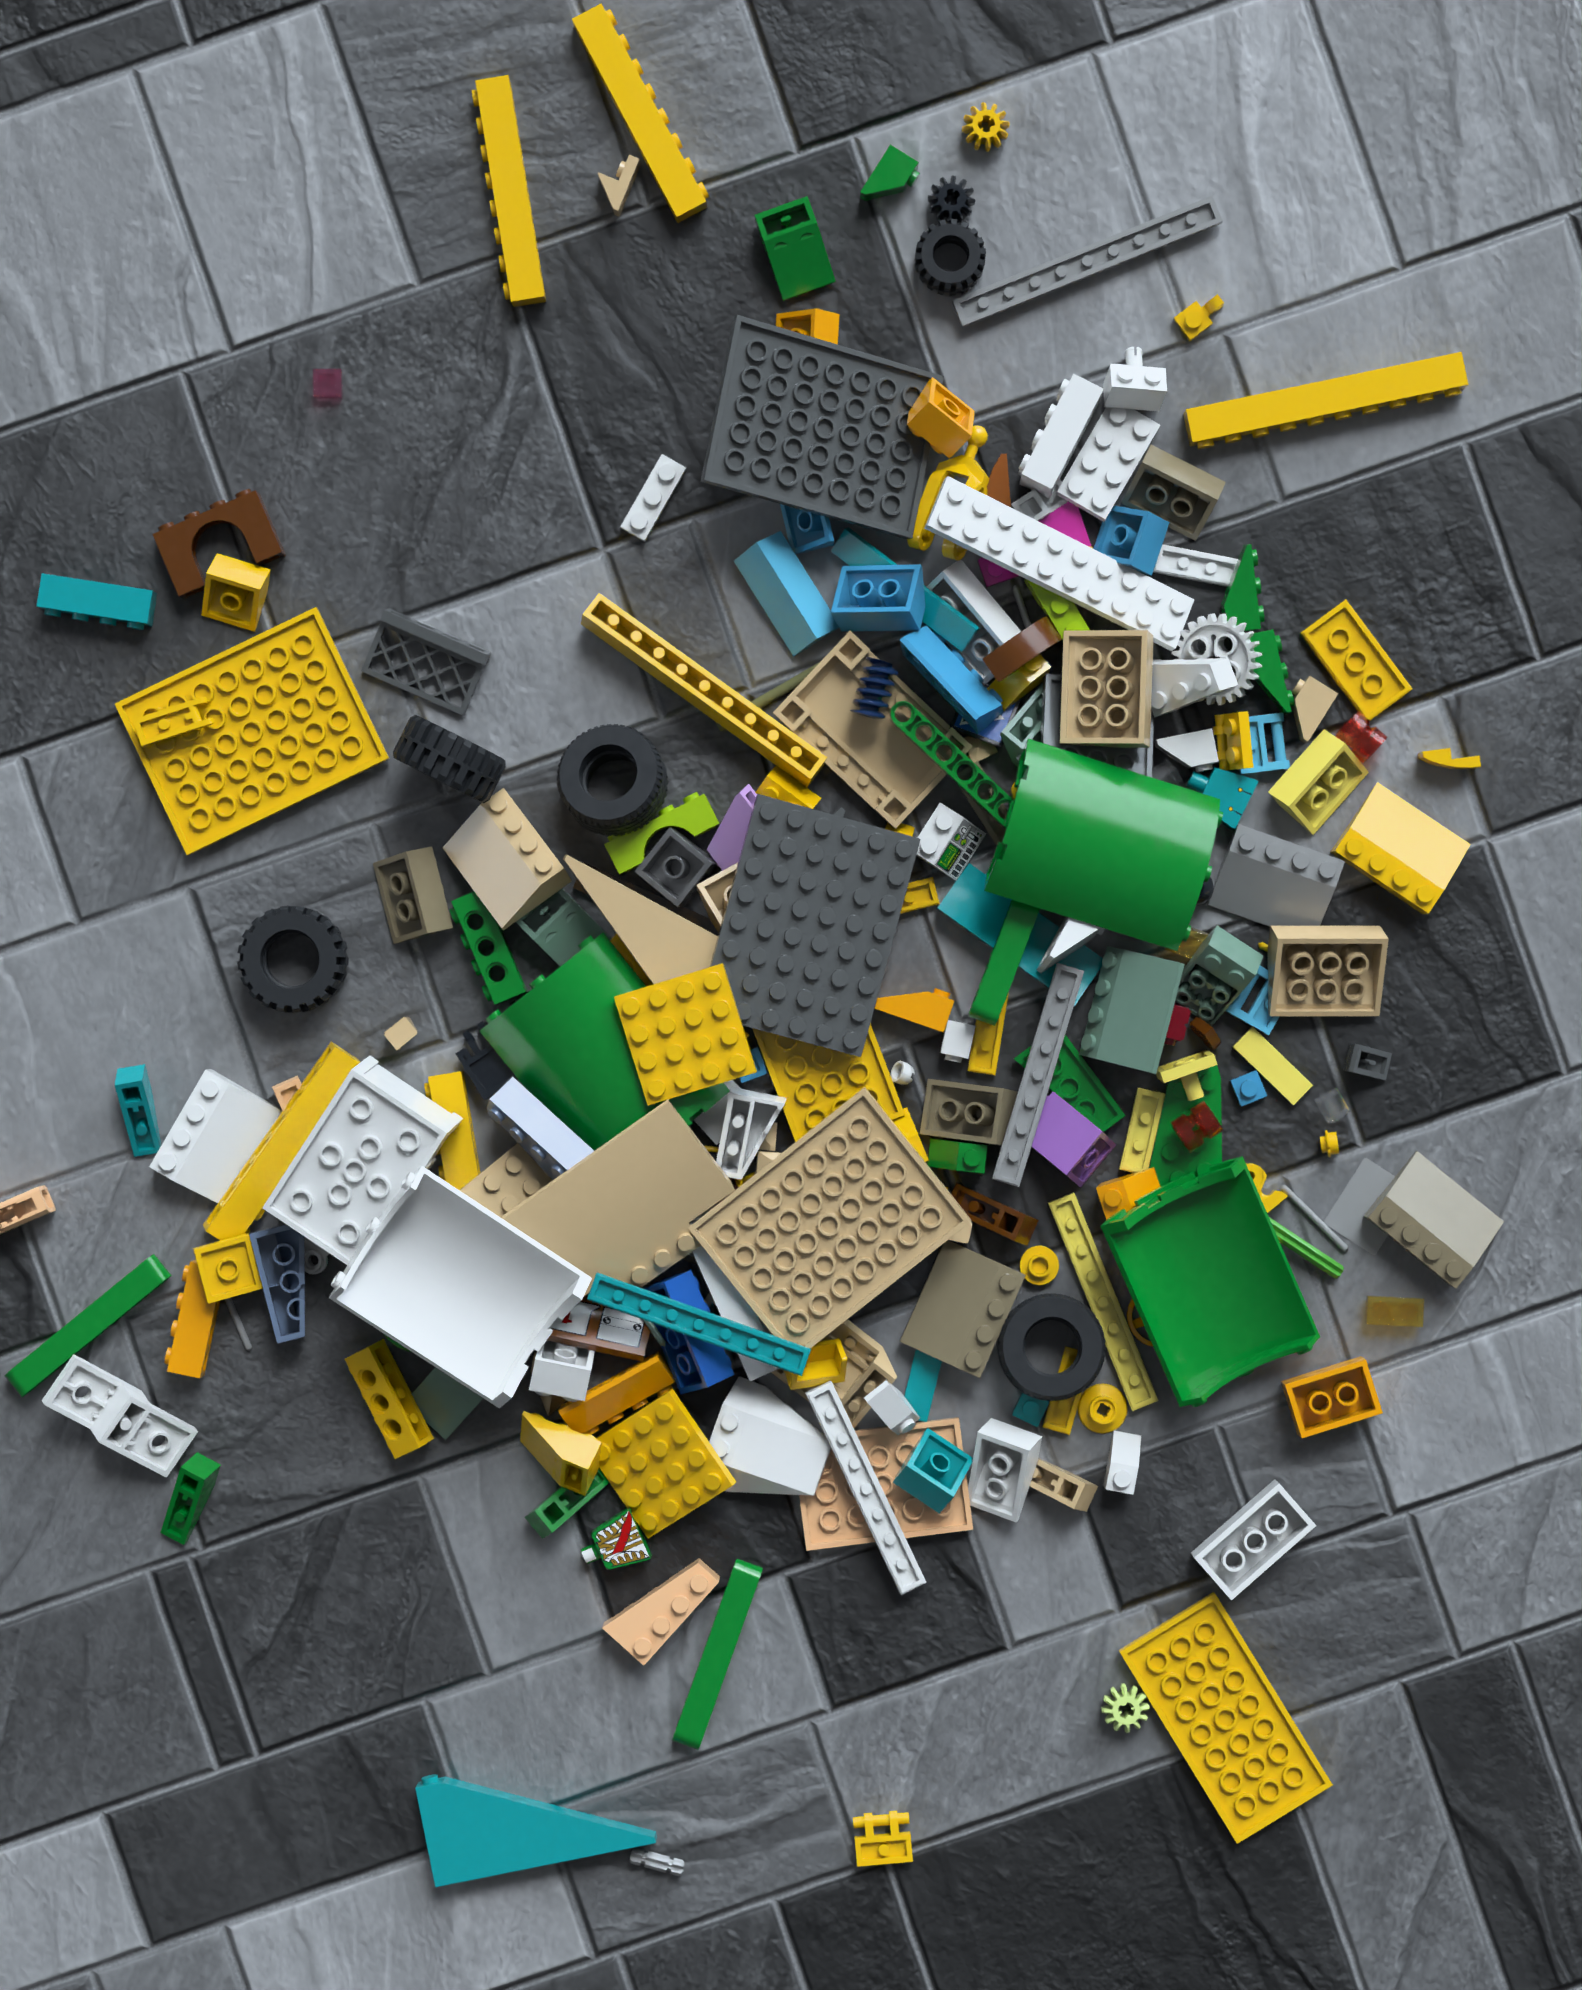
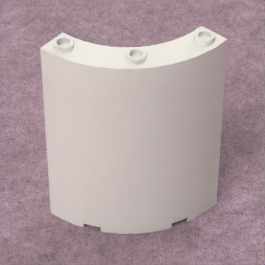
[329,1166,592,1408]

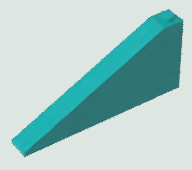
[415,1774,657,1887]

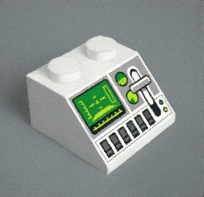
[916,803,986,881]

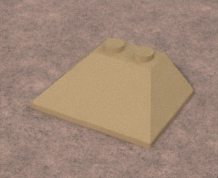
[771,1319,897,1428]

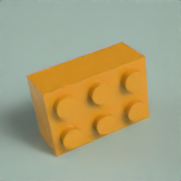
[1281,1356,1383,1438]

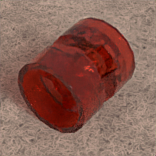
[1334,710,1387,764]
[1170,1101,1224,1153]

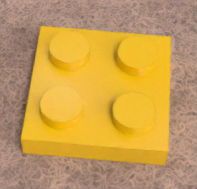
[193,1233,263,1304]

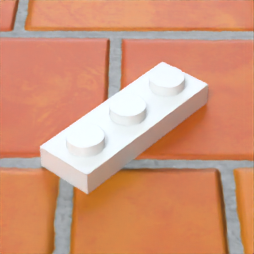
[620,454,687,542]

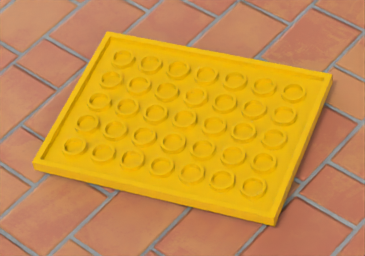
[115,607,390,856]

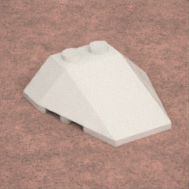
[709,1376,831,1496]

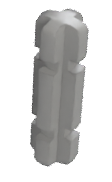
[629,1847,685,1876]

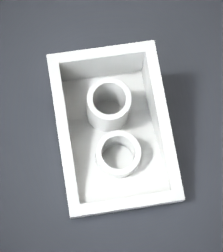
[1037,916,1105,973]
[529,1340,595,1402]
[968,1418,1042,1522]

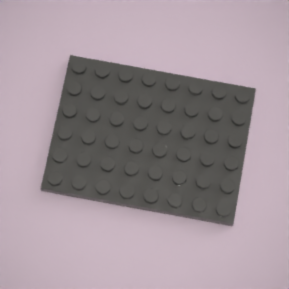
[700,315,944,539]
[710,794,921,1057]

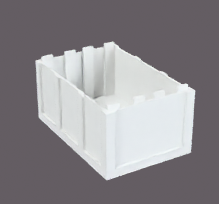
[263,1056,463,1265]

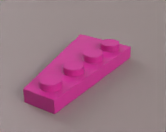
[977,501,1092,588]

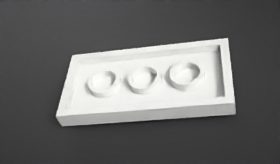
[1056,407,1160,522]

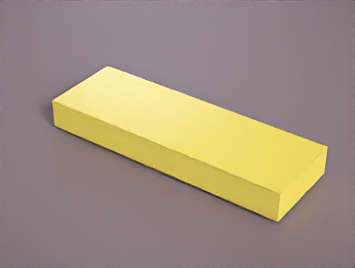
[1232,1027,1313,1105]
[1119,1087,1165,1173]

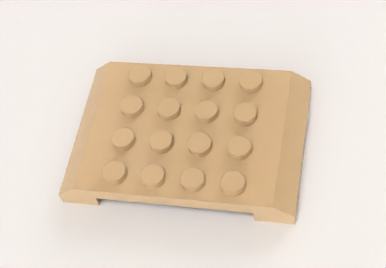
[773,631,972,829]

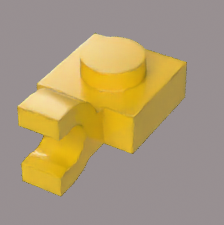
[1174,294,1224,341]

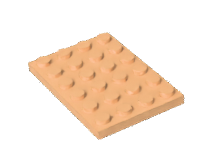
[799,1417,973,1551]

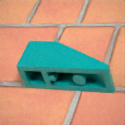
[115,1064,161,1157]

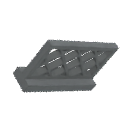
[361,609,491,716]

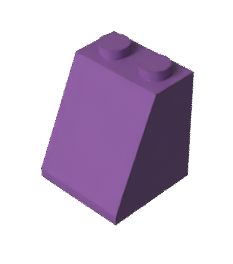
[1031,1092,1116,1187]

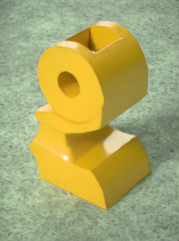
[1246,1163,1288,1213]

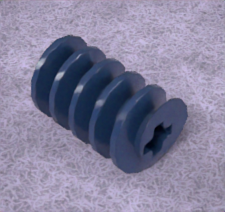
[850,657,899,719]

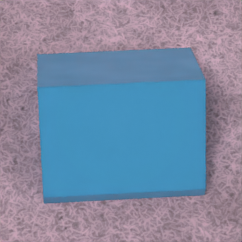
[780,504,834,554]

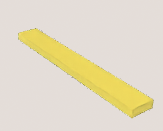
[1048,1192,1158,1411]

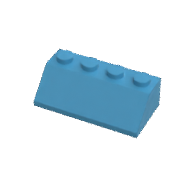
[900,626,1003,734]

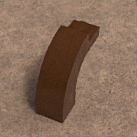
[982,616,1062,682]

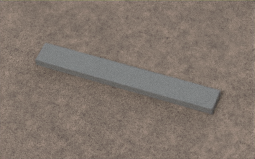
[992,963,1084,1187]

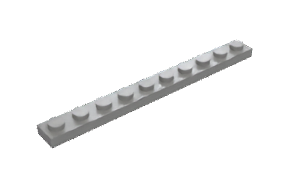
[952,195,1223,328]

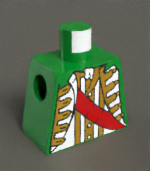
[581,1508,652,1570]

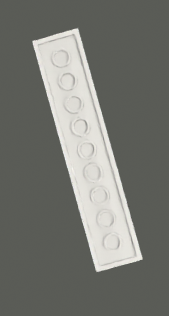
[924,476,1194,651]

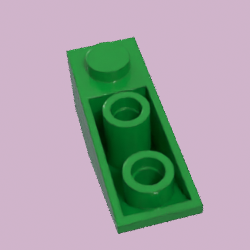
[1221,544,1265,631]
[1250,629,1294,715]

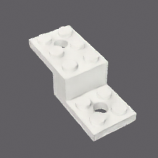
[42,1354,198,1478]

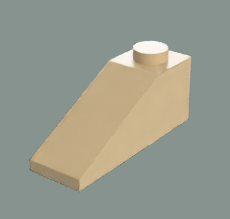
[1030,1458,1098,1512]

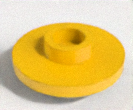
[1020,1245,1059,1285]

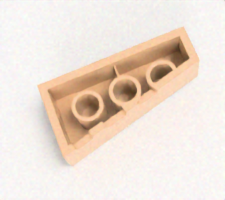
[602,1558,720,1666]

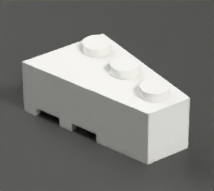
[716,1087,787,1180]

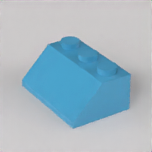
[831,564,925,632]

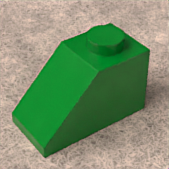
[860,144,920,201]
[927,1138,987,1173]

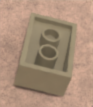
[920,1079,1017,1146]

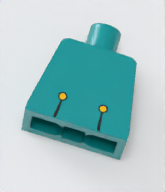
[1186,768,1259,830]

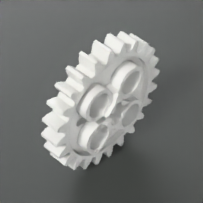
[1172,613,1262,705]

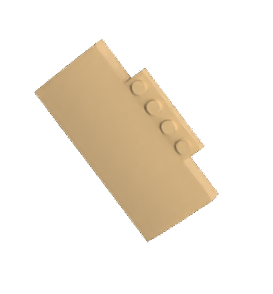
[500,1099,735,1297]

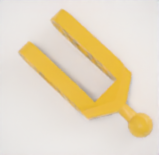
[907,426,990,561]

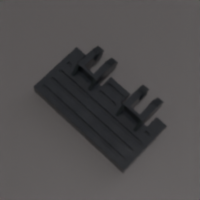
[455,991,529,1101]

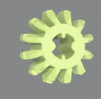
[1101,1683,1150,1733]

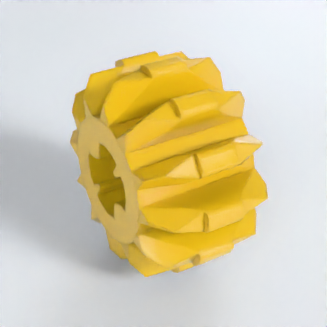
[962,102,1010,152]

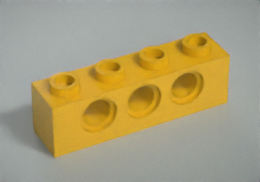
[345,1339,434,1459]

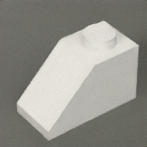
[1154,728,1219,772]
[864,1381,920,1435]
[1103,1430,1141,1495]

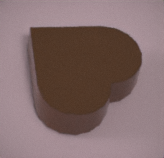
[1189,1017,1221,1051]

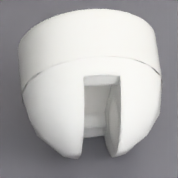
[890,1061,915,1085]

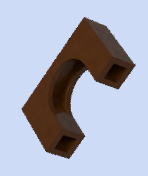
[152,489,286,599]

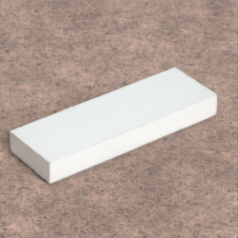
[1153,544,1238,587]

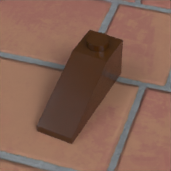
[951,1183,1039,1246]

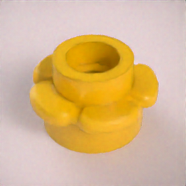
[1320,1130,1339,1157]

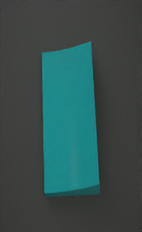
[937,863,1103,1006]

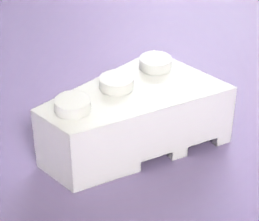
[1151,658,1238,717]

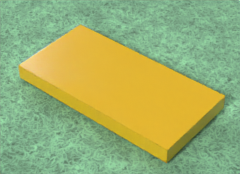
[1300,599,1412,723]

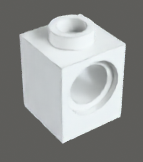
[940,1020,975,1063]

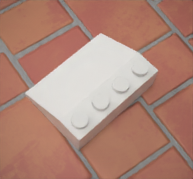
[149,1069,282,1203]

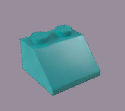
[893,1428,973,1514]

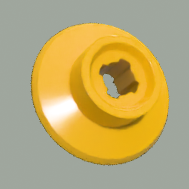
[1077,1383,1128,1434]

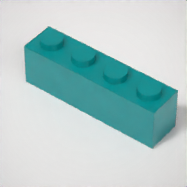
[36,573,157,630]

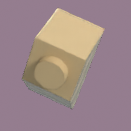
[1292,676,1338,743]

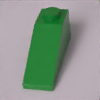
[160,1452,221,1545]
[524,1468,609,1539]

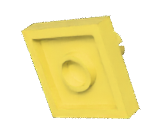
[1156,1050,1218,1101]

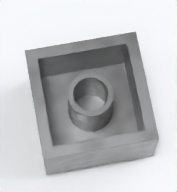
[635,828,717,907]

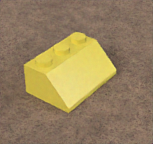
[1268,729,1369,835]

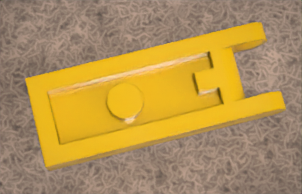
[133,696,214,747]

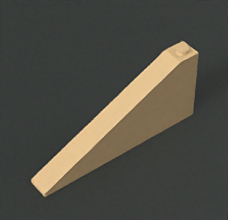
[563,854,718,984]

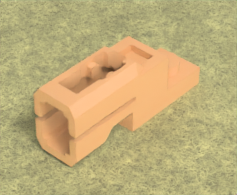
[0,1185,56,1235]

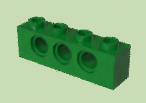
[449,892,528,1005]

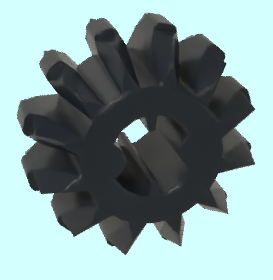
[928,175,975,223]

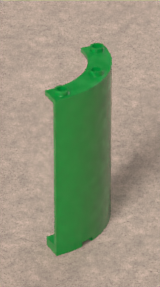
[984,739,1223,951]
[480,933,730,1151]
[1101,1156,1320,1407]

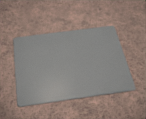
[1324,1158,1395,1255]

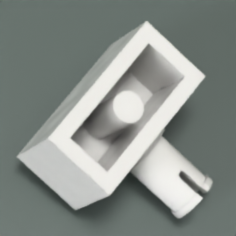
[1103,347,1167,412]

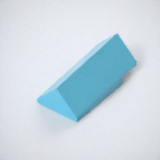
[734,531,839,657]

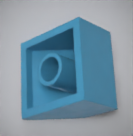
[1093,506,1170,576]

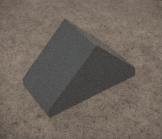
[1343,1043,1392,1080]

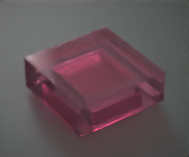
[313,369,343,398]

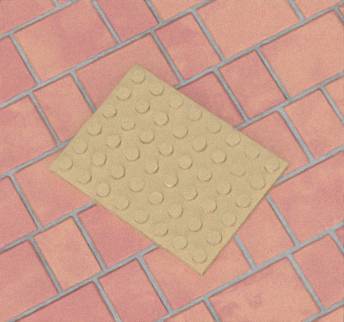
[688,1087,972,1348]

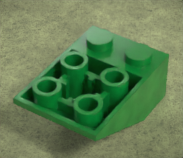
[754,196,836,301]

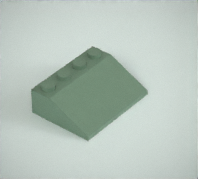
[1079,946,1185,1074]

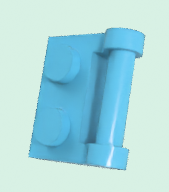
[1239,713,1290,775]
[1225,966,1280,1035]

